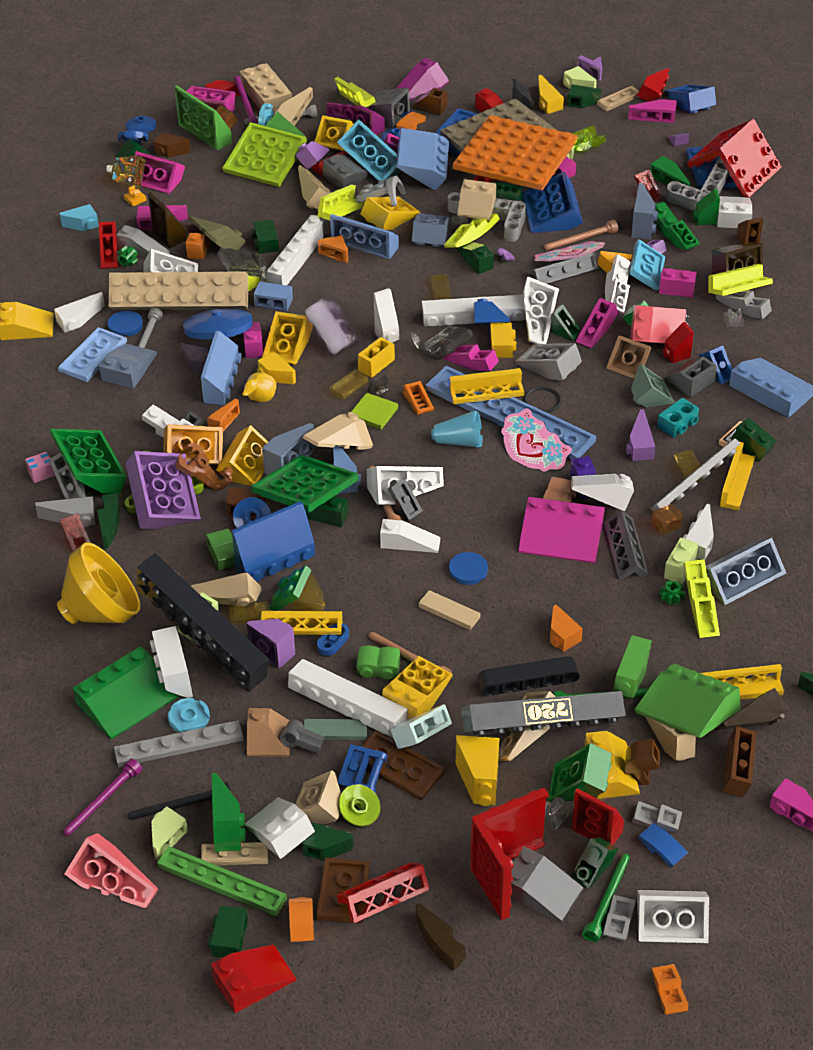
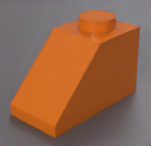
[186,233,211,260]
[550,605,583,652]

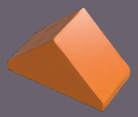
[318,235,348,263]

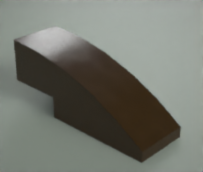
[415,903,466,971]

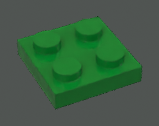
[269,565,311,611]

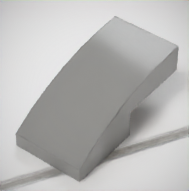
[631,801,682,832]
[603,895,636,941]

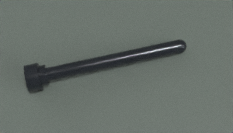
[128,781,230,820]

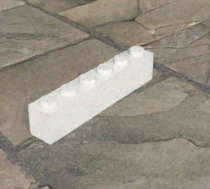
[267,215,327,285]
[422,295,526,327]
[288,659,408,738]

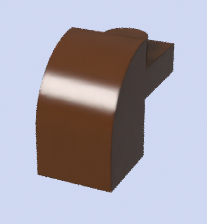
[625,739,660,785]

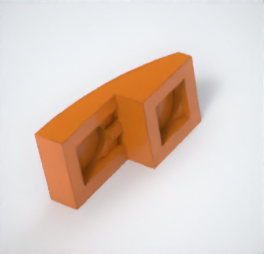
[396,112,426,130]
[652,964,688,1015]

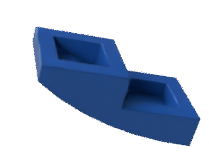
[638,823,688,867]

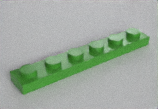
[157,846,287,916]

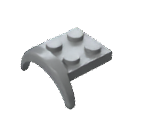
[356,176,406,206]

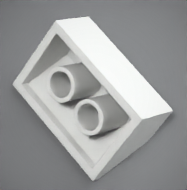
[150,626,193,698]
[637,890,709,943]

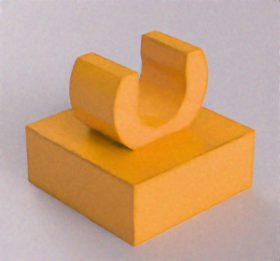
[124,185,146,206]

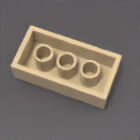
[239,63,292,112]

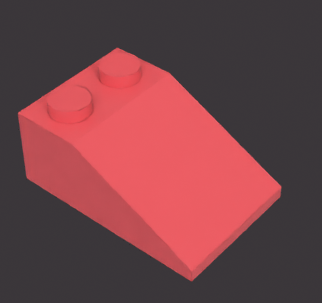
[630,305,686,343]

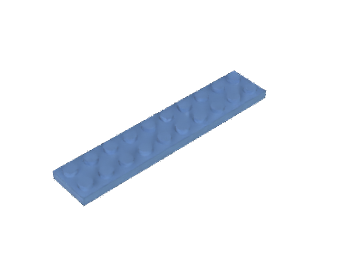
[426,366,596,459]

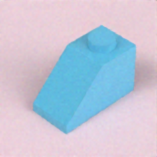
[59,204,99,231]

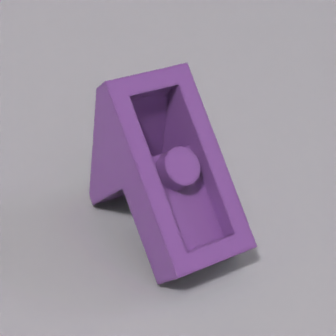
[577,55,602,81]

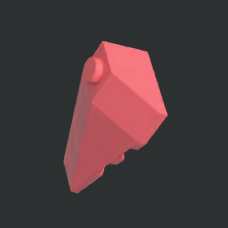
[65,833,158,908]

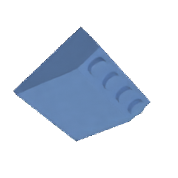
[396,128,449,190]
[729,358,813,418]

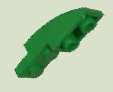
[655,202,700,250]

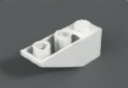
[683,504,714,560]

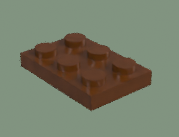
[317,858,370,923]

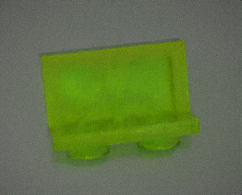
[571,125,606,153]

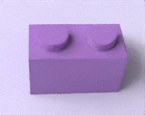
[246,619,295,669]

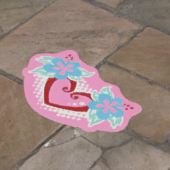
[534,241,605,261]
[501,408,572,471]

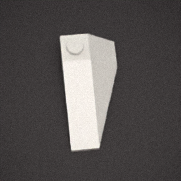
[523,277,559,344]
[366,466,444,505]

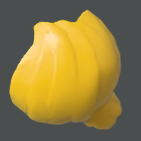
[242,372,276,402]

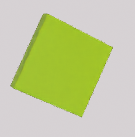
[351,393,398,430]

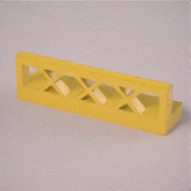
[449,368,524,404]
[720,442,755,511]
[261,611,343,635]
[701,664,784,700]

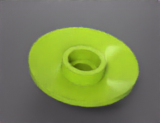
[339,784,380,827]

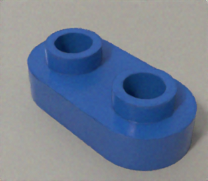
[317,623,349,656]

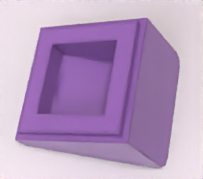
[668,133,689,146]
[646,240,667,254]

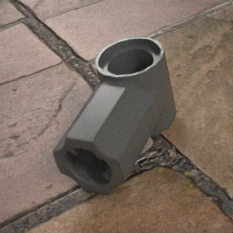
[280,720,325,754]

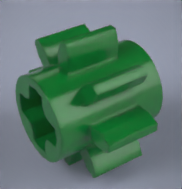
[117,245,138,266]
[660,581,685,605]

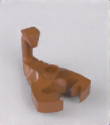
[175,443,234,490]

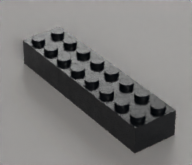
[137,553,269,692]

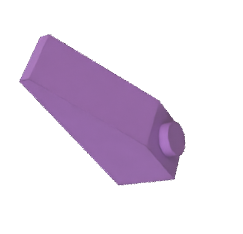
[626,409,655,461]

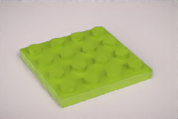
[223,122,307,187]

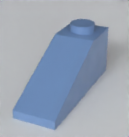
[333,445,361,493]

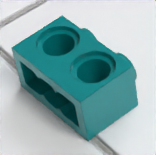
[657,398,699,438]

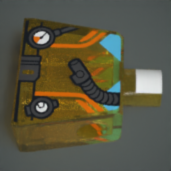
[106,156,146,189]

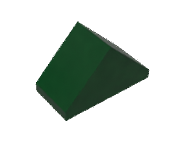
[116,138,151,163]
[550,304,581,341]

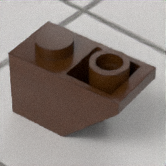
[413,88,447,115]

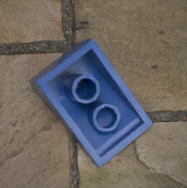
[664,84,716,113]

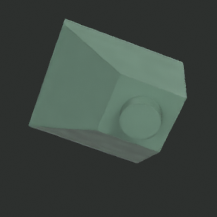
[631,364,674,408]

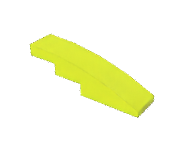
[444,214,500,248]
[684,560,720,638]

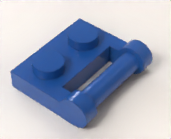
[338,744,388,792]

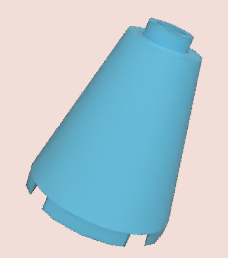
[431,411,483,447]

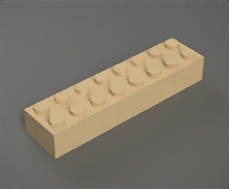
[109,272,248,310]

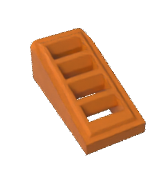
[403,381,434,415]
[207,399,240,432]

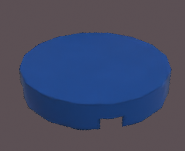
[117,131,149,143]
[108,311,143,337]
[449,552,488,585]

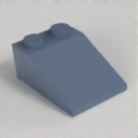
[632,183,658,240]
[412,213,450,247]
[99,343,157,389]
[262,423,315,476]

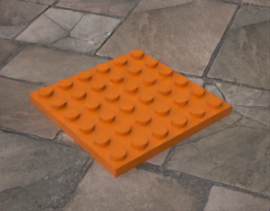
[453,115,577,190]

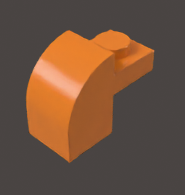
[289,897,314,942]

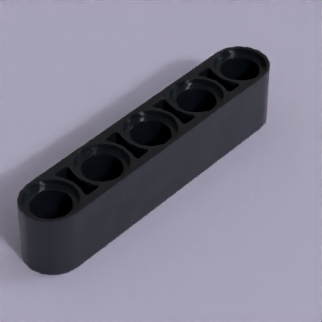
[477,656,580,697]

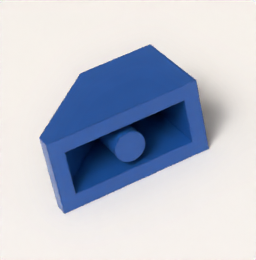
[473,299,510,325]
[698,345,733,385]

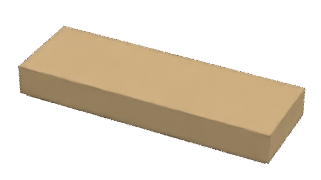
[597,86,639,111]
[419,590,480,630]
[201,842,268,865]

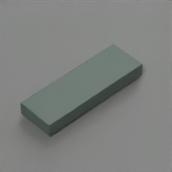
[304,719,367,740]

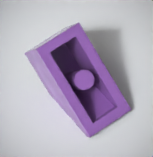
[296,141,329,170]

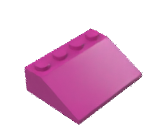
[518,497,605,563]

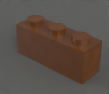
[722,726,757,798]

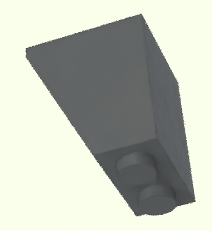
[366,88,410,129]

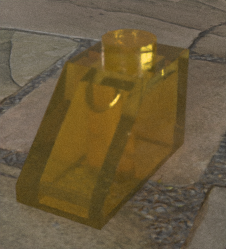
[293,573,325,611]

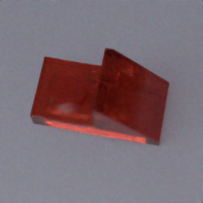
[634,169,662,202]
[59,513,90,552]

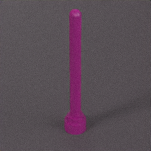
[234,76,259,125]
[63,758,142,836]

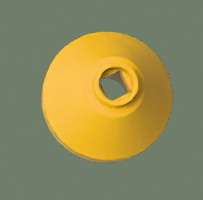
[57,543,140,624]

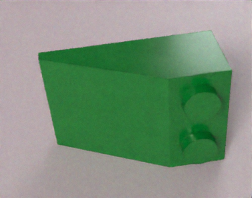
[547,743,612,803]
[212,773,245,852]

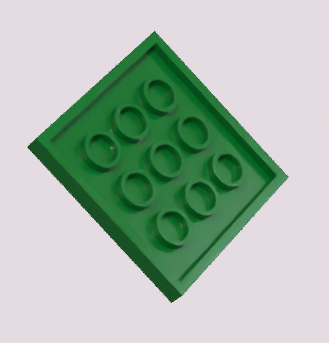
[251,455,359,512]

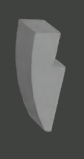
[715,290,771,319]

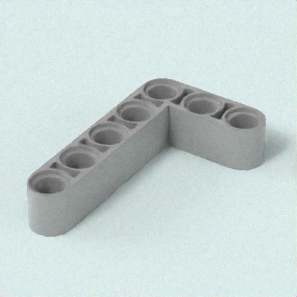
[666,157,730,210]
[448,192,526,242]

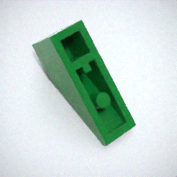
[649,156,690,186]

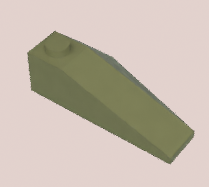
[188,216,246,256]

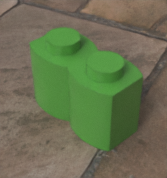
[206,528,235,570]
[357,646,401,679]

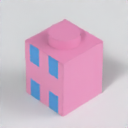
[25,452,55,483]

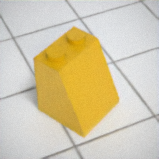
[456,735,499,806]

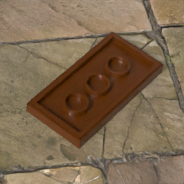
[361,730,446,800]

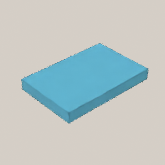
[629,239,665,290]

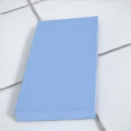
[58,327,127,382]

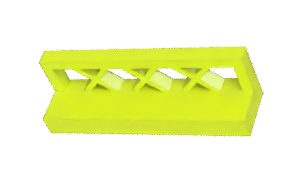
[334,77,376,107]
[317,184,364,221]
[708,264,772,296]

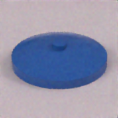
[183,308,253,340]

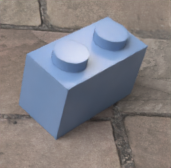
[254,282,293,311]

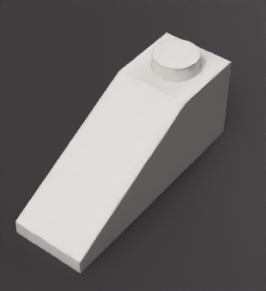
[374,288,399,343]
[54,292,105,332]
[380,519,440,553]

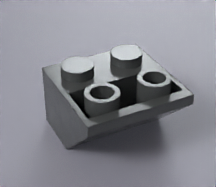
[664,357,717,397]

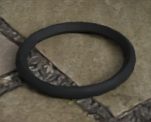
[524,387,562,413]

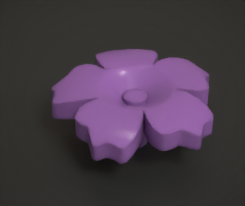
[497,248,514,261]

